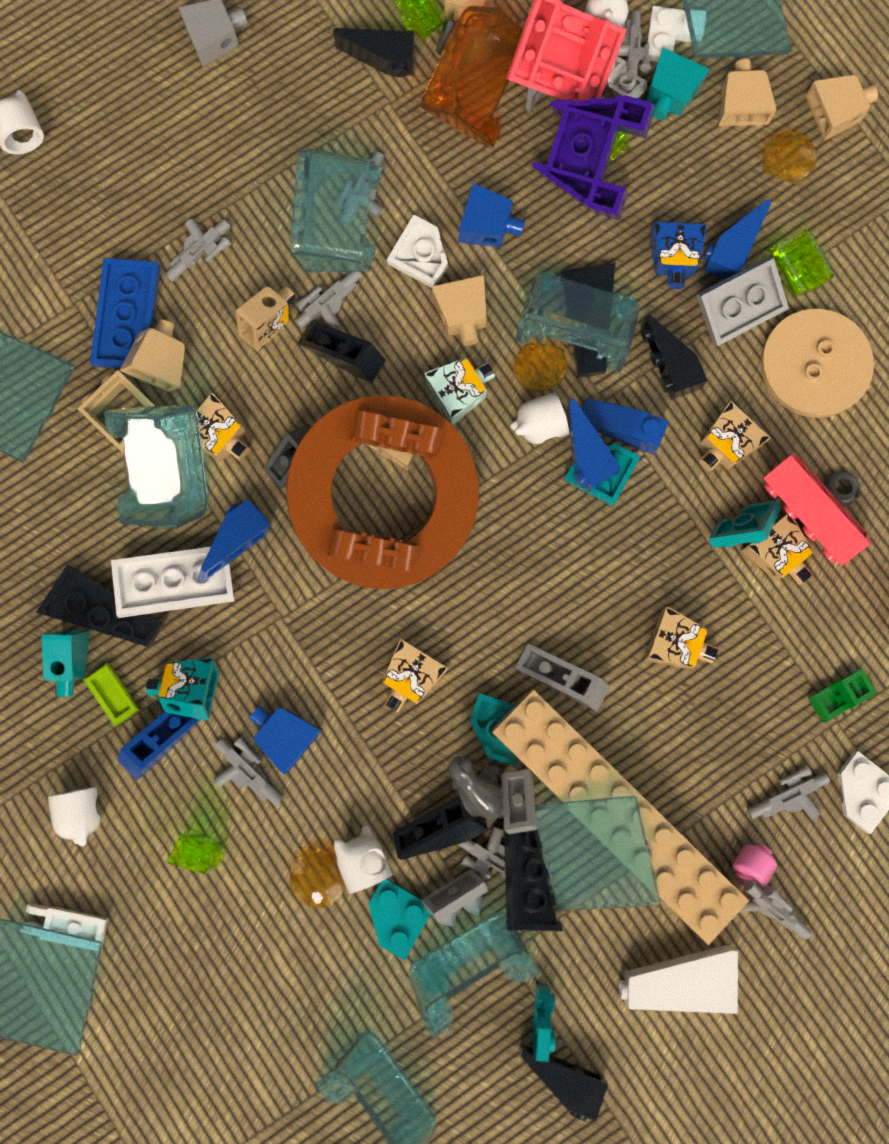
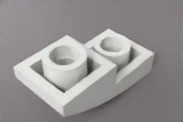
[605,56,648,99]

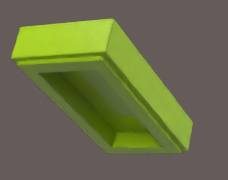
[83,663,141,727]

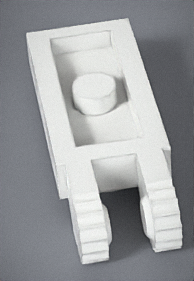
[21,904,109,950]

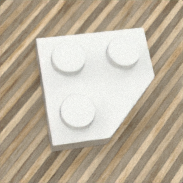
[387,215,448,288]
[837,751,889,834]

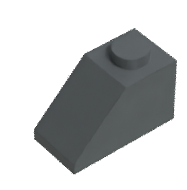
[263,424,311,488]

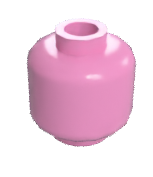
[732,843,777,888]

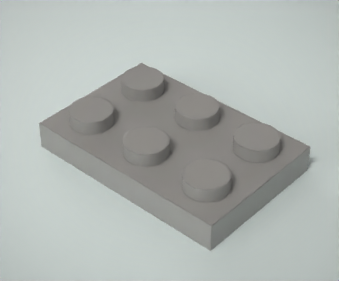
[696,257,789,346]

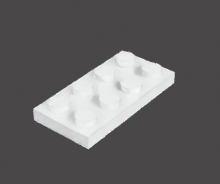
[111,547,234,618]

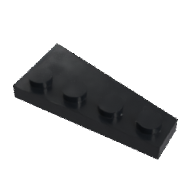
[561,263,615,378]
[36,564,165,648]
[504,819,563,932]

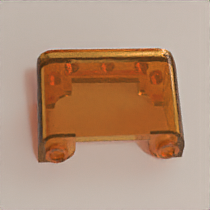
[421,6,523,147]

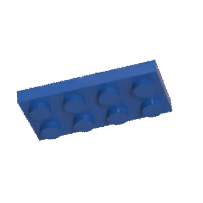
[90,258,161,369]

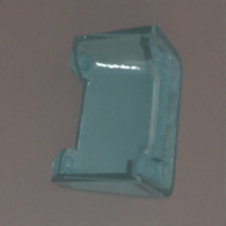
[291,149,381,273]
[515,272,640,372]
[104,405,208,529]
[409,912,540,1038]
[315,1032,436,1144]

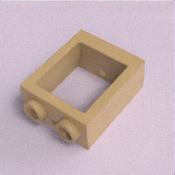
[77,370,171,461]

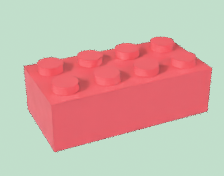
[763,452,871,566]

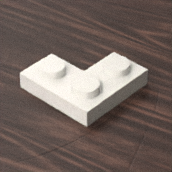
[647,6,705,62]

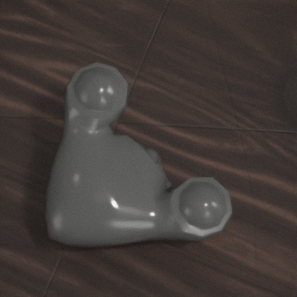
[448,756,504,821]

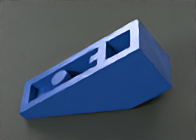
[703,199,772,280]
[567,398,621,492]
[582,398,669,455]
[198,499,271,583]
[117,712,201,781]

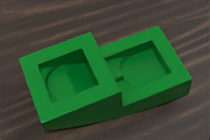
[808,668,877,723]

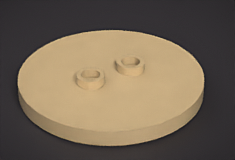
[761,309,874,418]

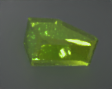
[167,829,225,875]

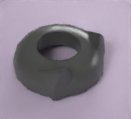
[824,471,861,507]

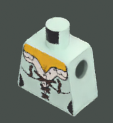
[425,358,495,425]

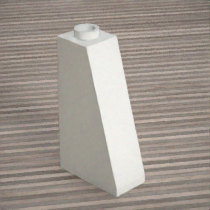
[619,945,738,1014]

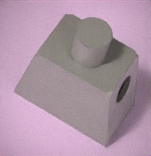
[179,0,248,67]

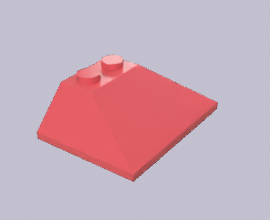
[506,0,627,101]

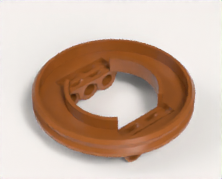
[286,395,479,589]

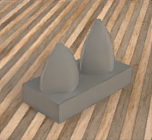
[501,769,537,834]
[422,869,488,926]

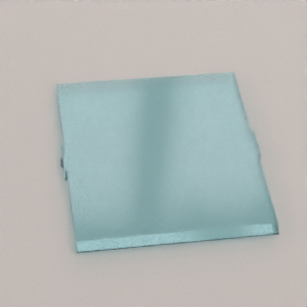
[683,0,792,58]
[0,332,74,462]
[535,796,660,911]
[0,918,102,1056]

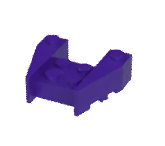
[531,95,655,220]

